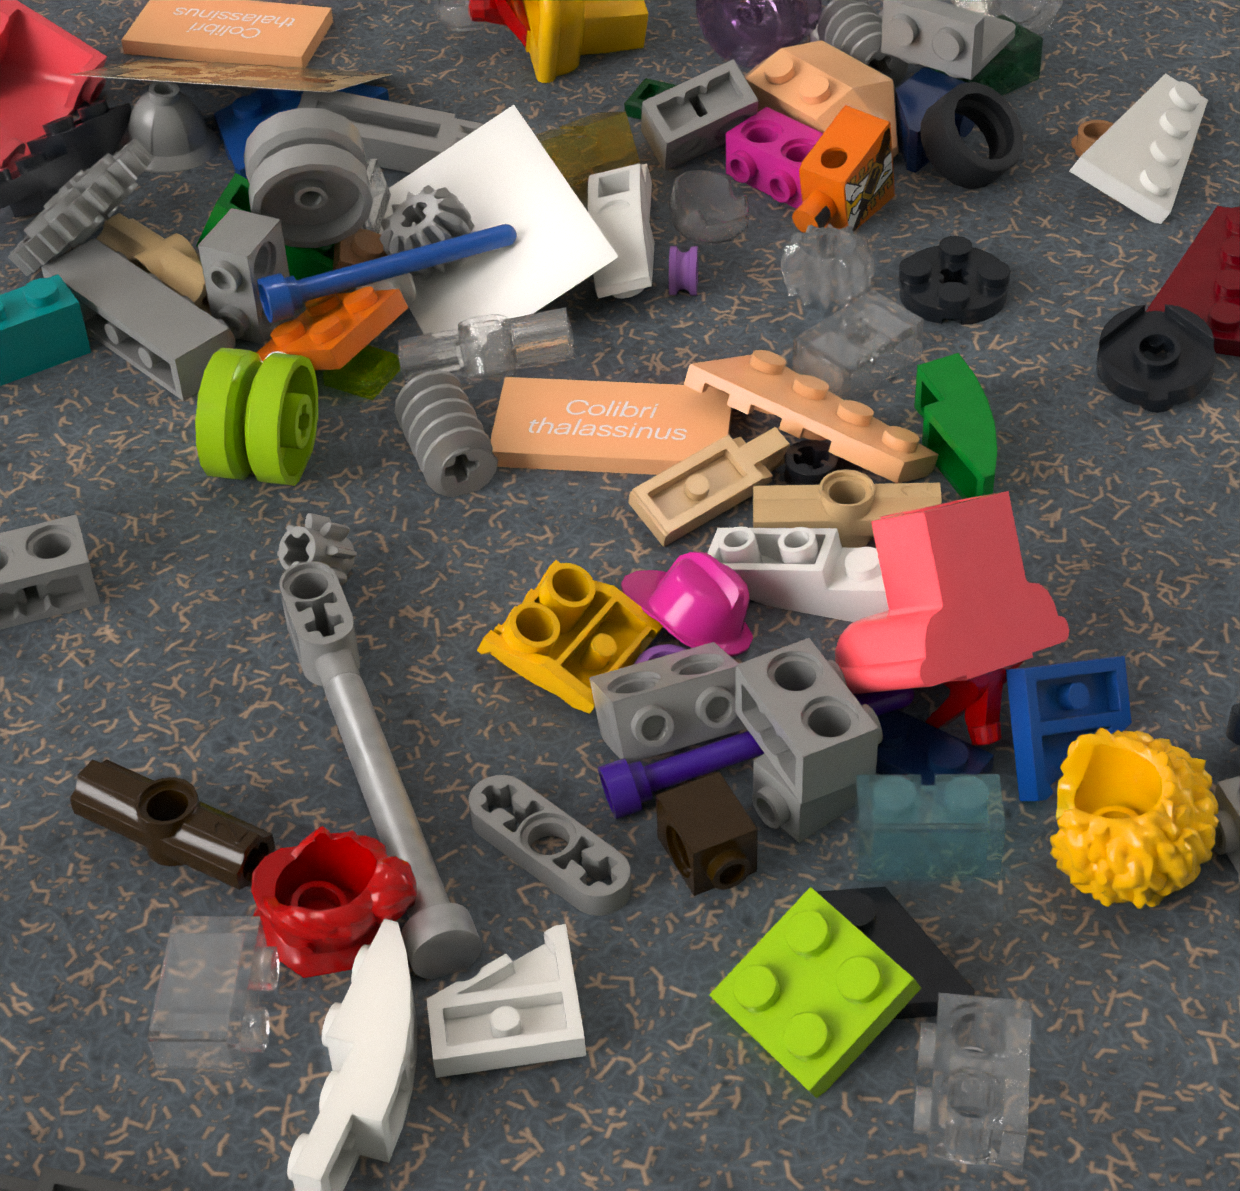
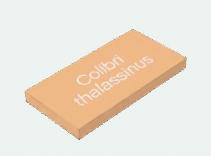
[121,0,333,68]
[490,377,733,475]

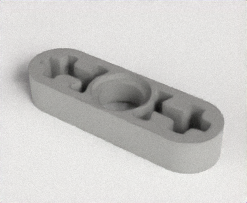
[468,775,631,916]

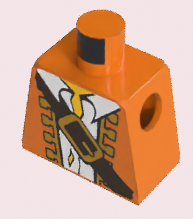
[792,105,895,236]

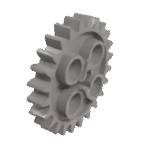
[8,139,154,276]

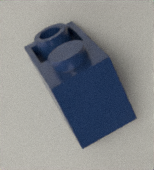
[895,67,975,173]

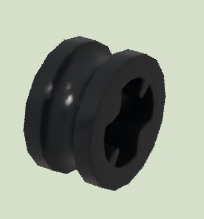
[784,440,838,485]

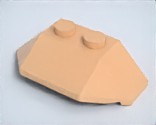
[744,40,899,158]

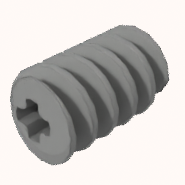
[817,0,908,87]
[394,370,498,497]

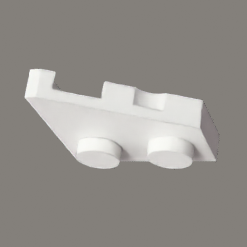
[427,924,586,1078]

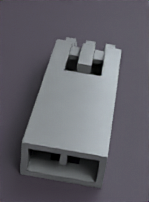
[298,91,483,173]

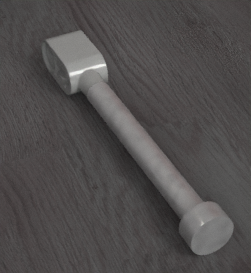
[279,561,482,979]

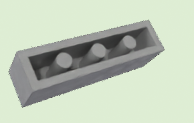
[41,238,236,401]

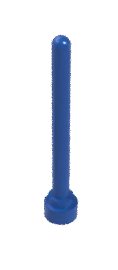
[257,224,517,323]

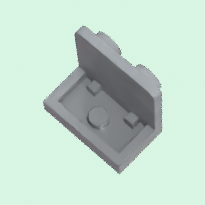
[881,0,1016,80]

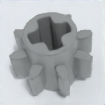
[277,513,357,583]

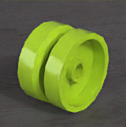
[195,348,318,486]

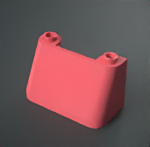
[0,0,107,173]

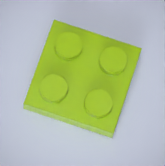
[709,887,922,1098]

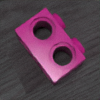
[725,107,823,209]

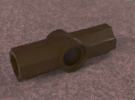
[70,759,275,890]

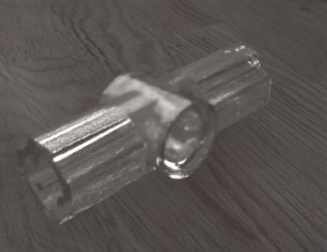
[398,307,576,385]

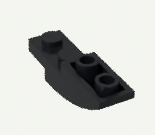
[0,100,132,218]

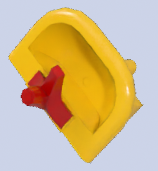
[468,0,649,83]

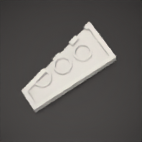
[1069,73,1208,224]

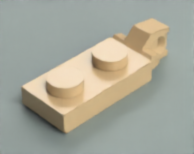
[628,427,790,547]

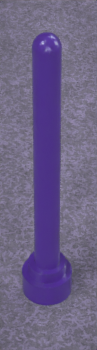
[598,689,915,819]

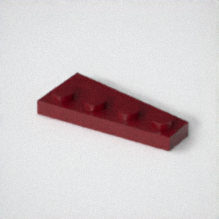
[1146,206,1240,357]

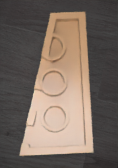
[684,350,939,483]

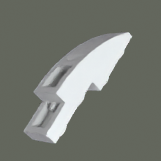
[588,164,655,299]
[708,526,889,622]
[287,919,417,1191]

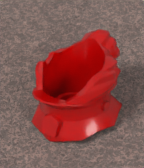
[251,826,417,978]

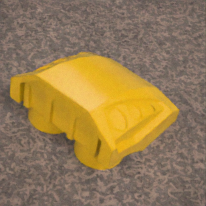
[477,560,663,714]

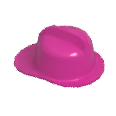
[620,551,753,656]

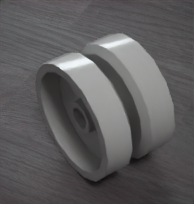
[244,107,373,248]

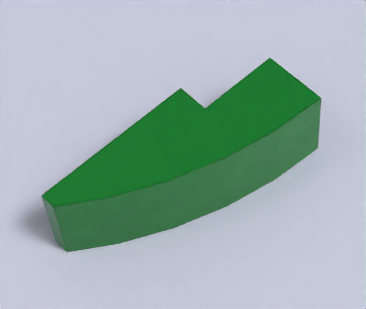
[914,353,997,499]

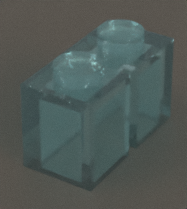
[854,774,1006,881]

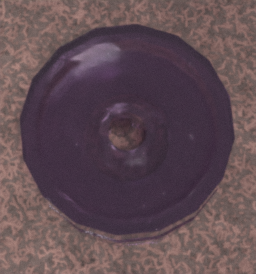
[696,0,822,69]

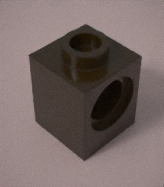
[656,772,758,896]

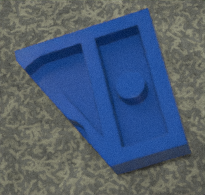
[1006,656,1132,801]

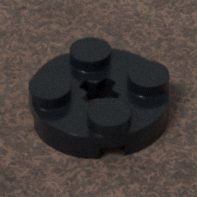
[898,236,1011,325]
[1096,304,1216,413]

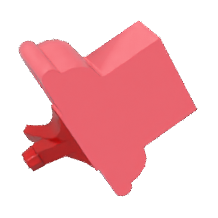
[835,491,1069,745]

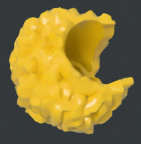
[1050,727,1219,909]

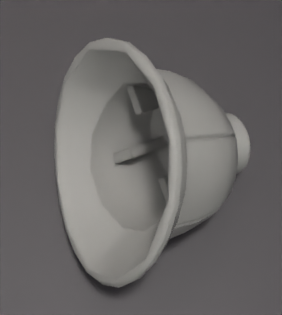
[117,81,220,173]

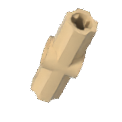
[96,213,211,315]
[753,469,942,548]

